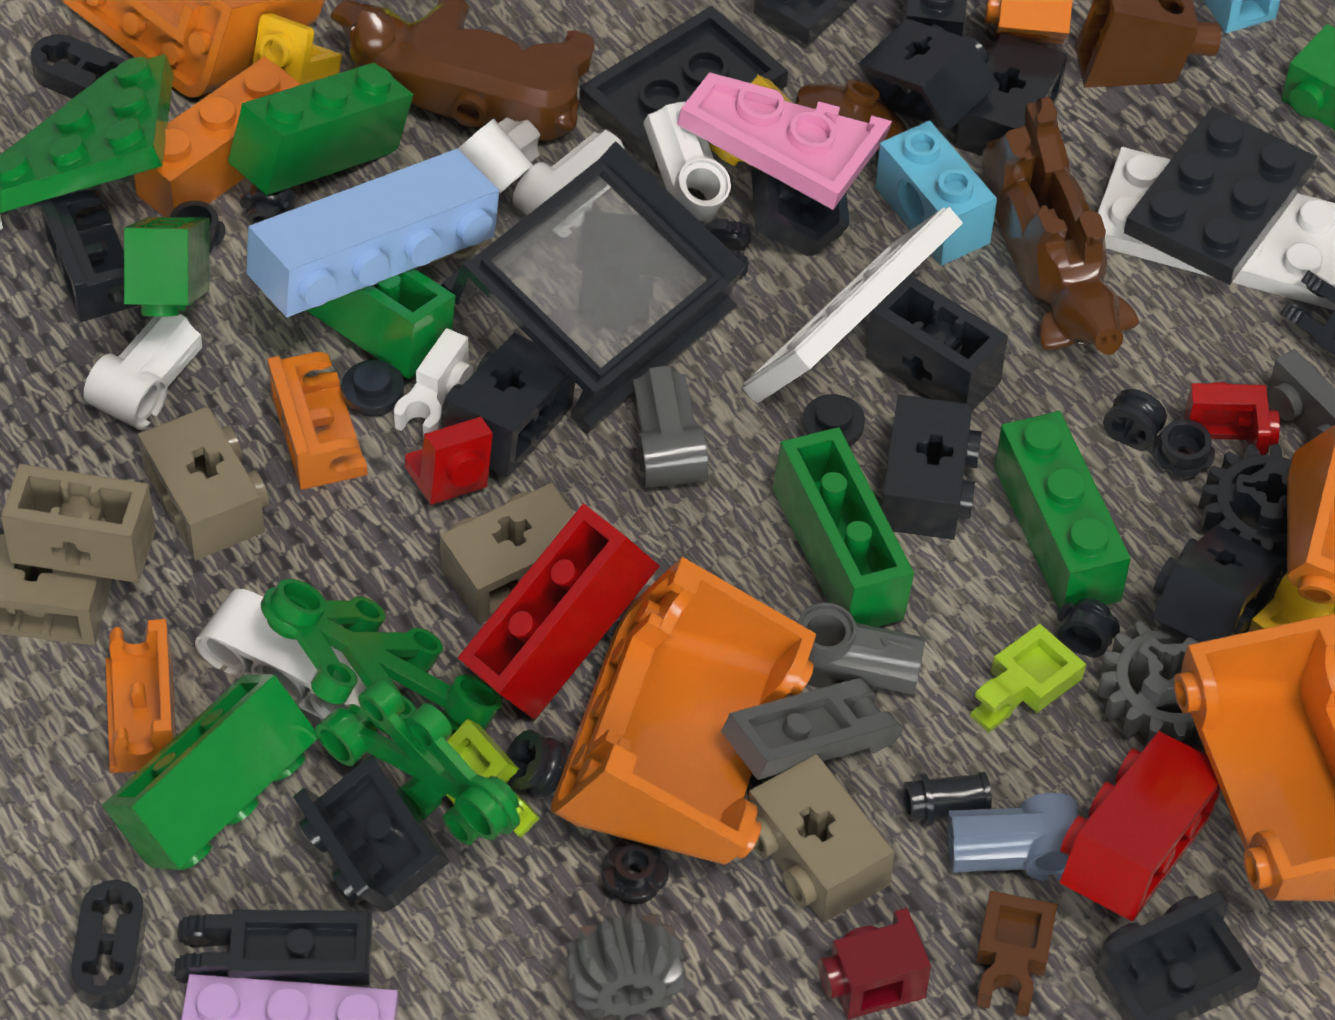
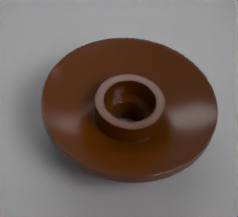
[796,80,907,150]

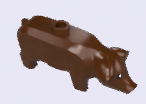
[331,0,595,142]
[982,97,1139,355]

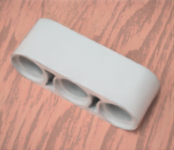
[195,589,391,719]

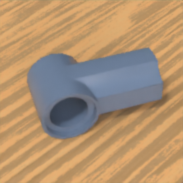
[947,793,1079,881]

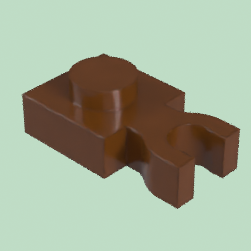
[976,890,1058,1017]

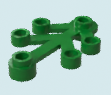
[260,579,502,734]
[315,679,520,845]

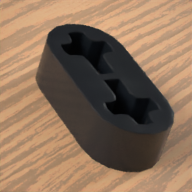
[31,34,126,99]
[71,880,146,1010]

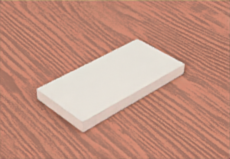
[742,207,963,403]

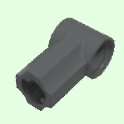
[633,366,708,488]
[798,603,925,695]

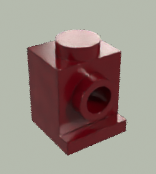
[818,908,931,1020]

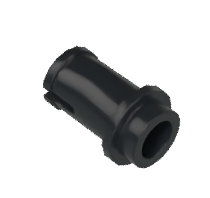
[903,772,992,827]

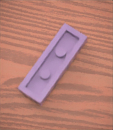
[181,974,399,1020]

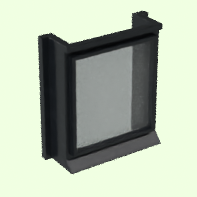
[441,141,745,433]

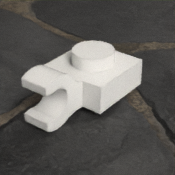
[394,328,474,440]

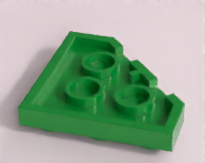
[0,54,174,213]

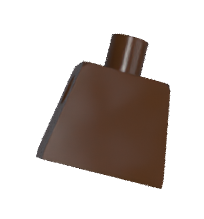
[1075,0,1221,88]

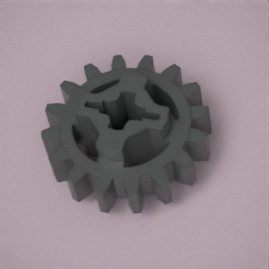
[1098,620,1204,748]

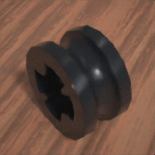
[1103,389,1167,451]
[506,730,568,797]

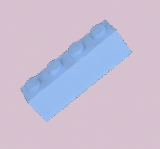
[246,148,499,318]

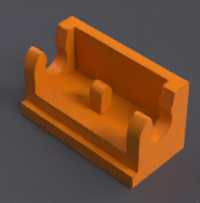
[267,352,368,490]
[106,619,176,773]

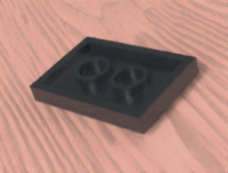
[579,6,788,169]
[1124,107,1317,285]

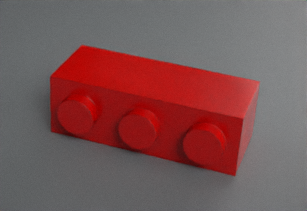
[457,503,660,720]
[1059,731,1221,922]

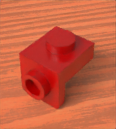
[1183,382,1280,455]
[404,417,493,505]

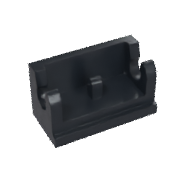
[40,190,139,322]

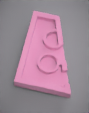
[677,72,892,210]

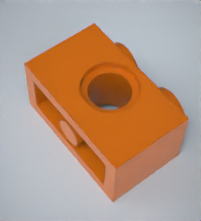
[985,0,1073,44]

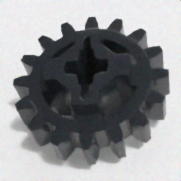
[1198,444,1292,571]

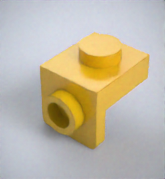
[252,13,342,84]

